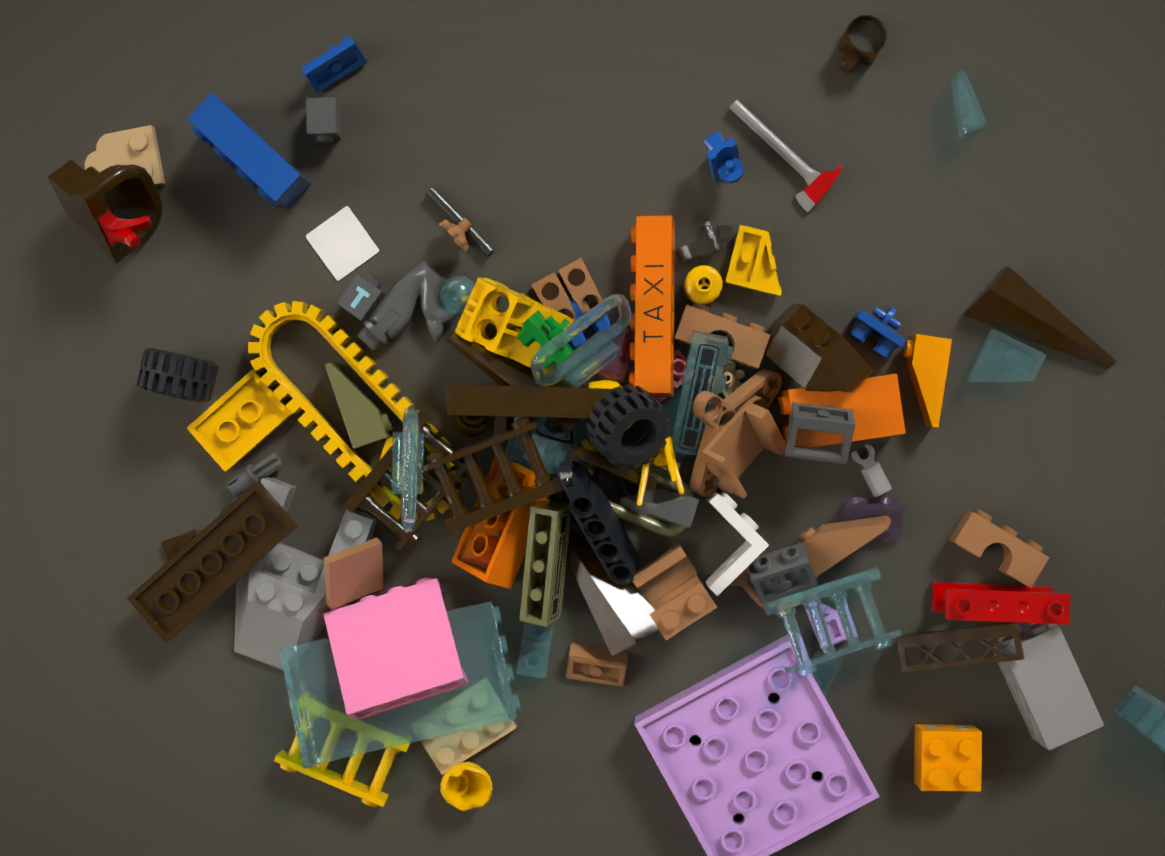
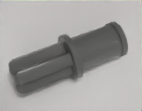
[226,453,283,498]

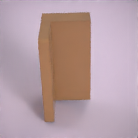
[632,544,697,604]

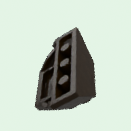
[766,304,873,392]

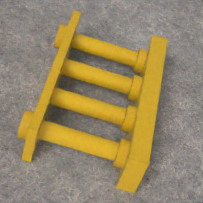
[274,691,414,807]

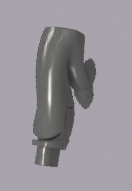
[358,261,460,351]

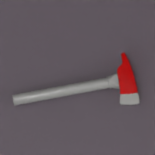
[730,100,843,212]

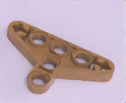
[690,369,782,497]

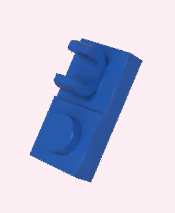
[301,36,367,93]

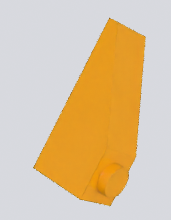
[903,334,952,428]

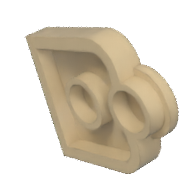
[85,125,165,186]

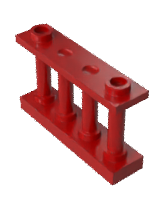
[931,581,1071,625]

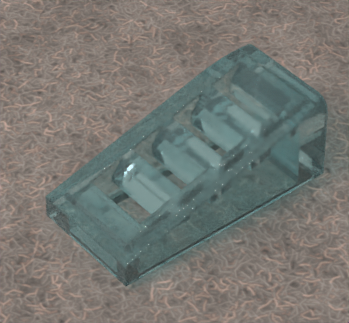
[952,70,987,138]

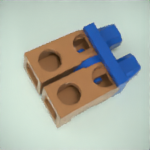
[531,258,611,348]

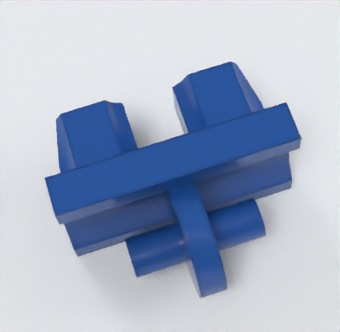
[703,131,744,183]
[849,306,906,359]

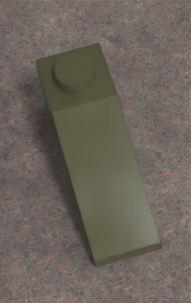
[324,363,393,449]

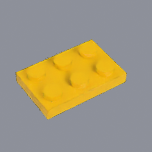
[187,369,292,472]

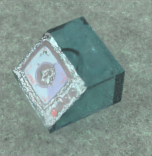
[506,417,577,474]

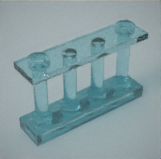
[763,567,901,676]

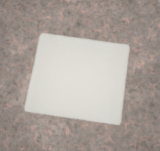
[306,206,379,281]

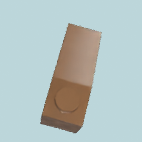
[797,516,891,577]

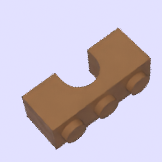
[674,302,771,370]
[948,509,1050,588]

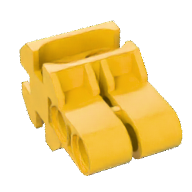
[455,277,575,375]

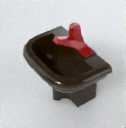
[47,160,163,264]

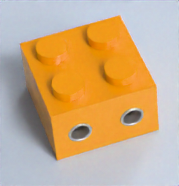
[914,724,982,792]

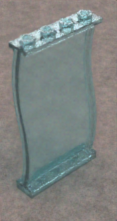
[279,601,521,769]

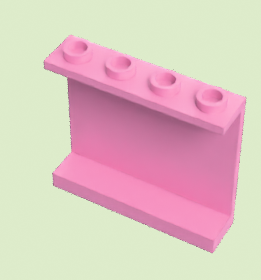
[323,577,469,721]

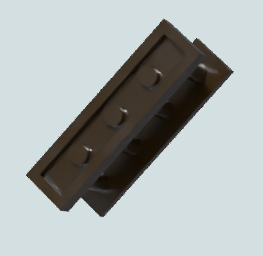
[344,411,478,551]
[421,417,563,534]

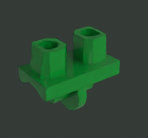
[517,310,574,369]

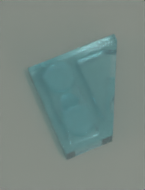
[966,329,1046,382]

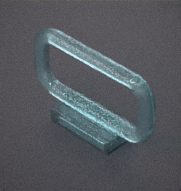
[531,294,631,388]
[391,407,424,532]

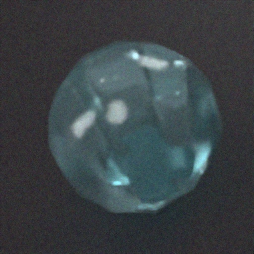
[441,276,475,313]

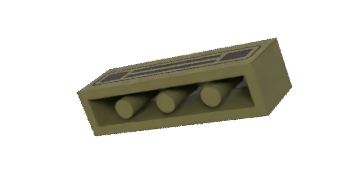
[519,499,571,627]

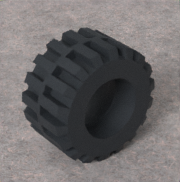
[136,348,219,403]
[587,385,671,469]

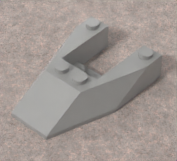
[234,477,378,672]

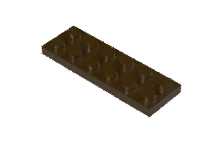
[127,481,299,643]

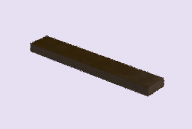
[447,384,614,419]

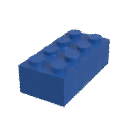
[187,92,311,210]

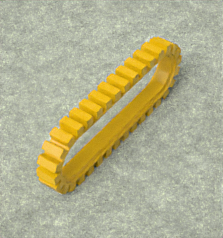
[248,301,463,523]

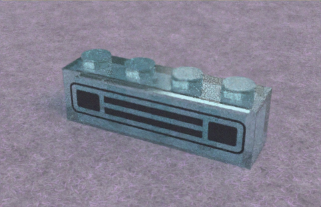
[671,330,733,456]

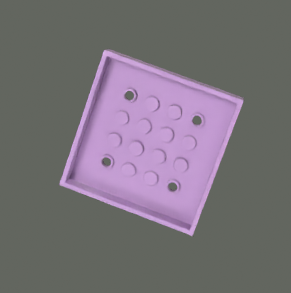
[635,633,880,856]

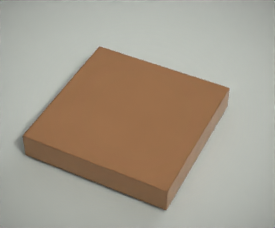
[324,537,383,610]

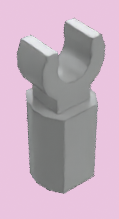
[851,444,892,497]

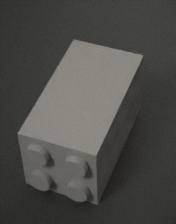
[988,623,1105,750]

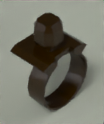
[838,15,887,74]

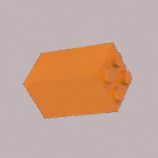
[778,374,906,448]

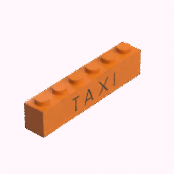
[629,215,675,397]

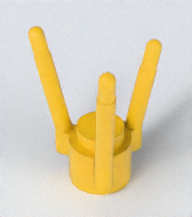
[637,437,684,506]

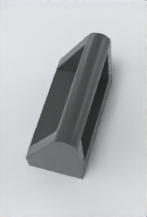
[785,402,855,464]
[620,488,699,528]

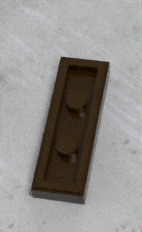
[566,447,658,491]

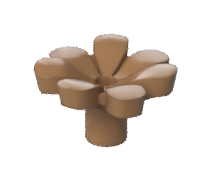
[439,217,473,252]

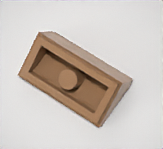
[566,643,628,687]

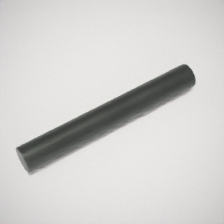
[426,186,495,257]

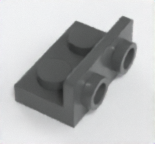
[748,543,818,604]

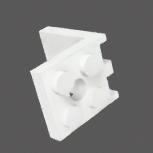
[705,492,769,596]

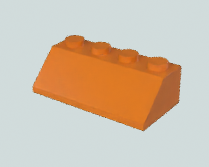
[451,457,550,589]

